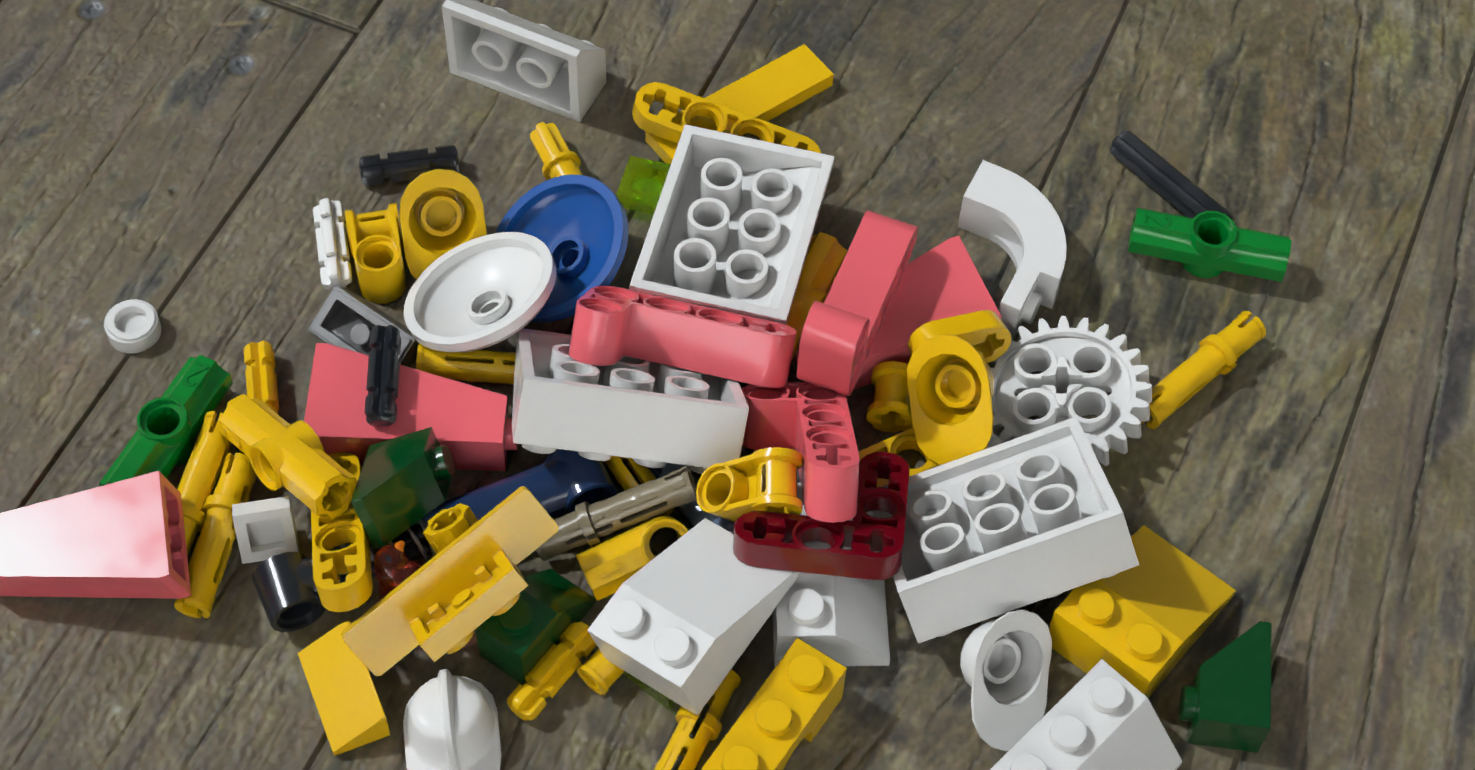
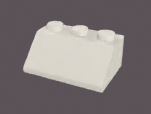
[442,0,606,123]
[772,483,890,667]
[990,659,1183,770]

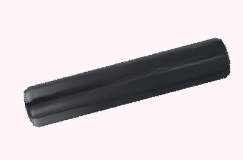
[1110,130,1234,221]

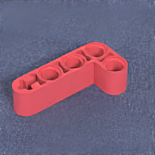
[797,210,919,396]
[569,286,796,388]
[742,382,860,523]

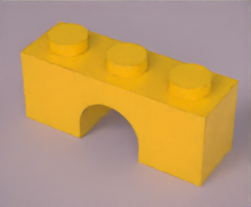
[701,638,847,770]

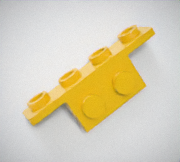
[341,486,559,676]

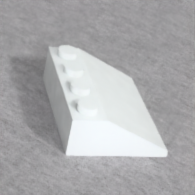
[629,124,835,325]
[512,328,749,474]
[872,416,1139,644]

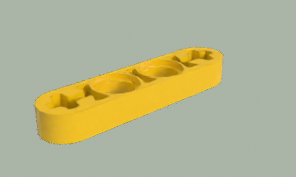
[632,82,821,153]
[311,452,373,612]

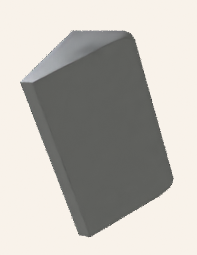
[308,285,420,367]

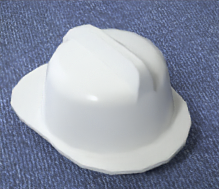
[960,610,1052,751]
[403,669,502,770]

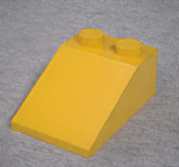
[1049,525,1236,698]

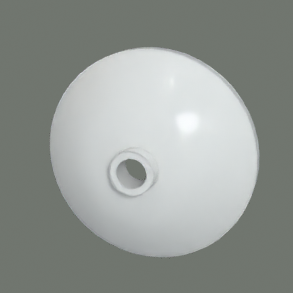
[404,232,557,353]

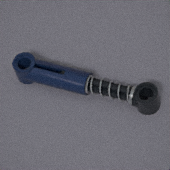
[252,449,617,632]

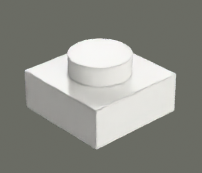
[232,496,299,564]

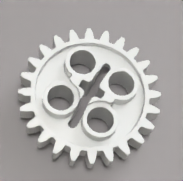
[988,316,1152,466]

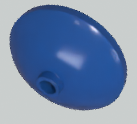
[495,175,628,322]

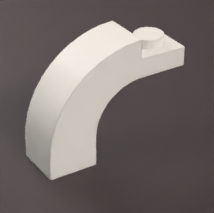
[958,160,1067,340]

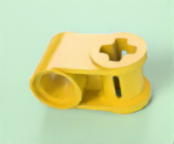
[345,203,406,304]
[696,447,803,523]

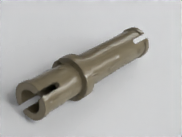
[536,465,697,561]

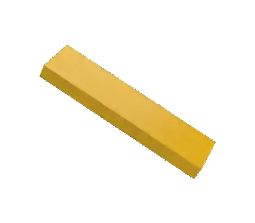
[645,44,834,168]

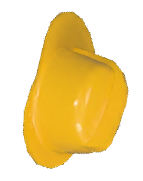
[399,169,487,280]
[907,335,994,465]

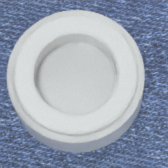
[104,299,161,354]

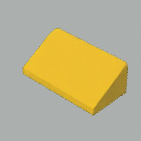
[297,620,390,756]

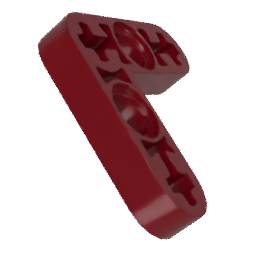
[733,452,910,580]

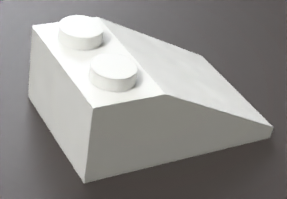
[587,518,799,716]

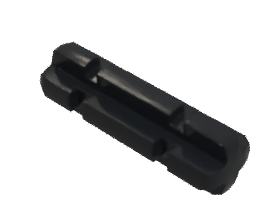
[359,145,460,186]
[364,325,401,426]

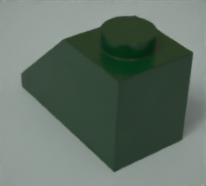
[351,427,456,549]
[476,568,595,685]
[1179,621,1272,753]

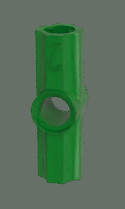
[1127,207,1292,282]
[99,354,233,486]

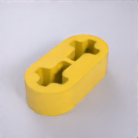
[908,310,1012,363]

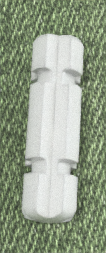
[313,198,353,289]

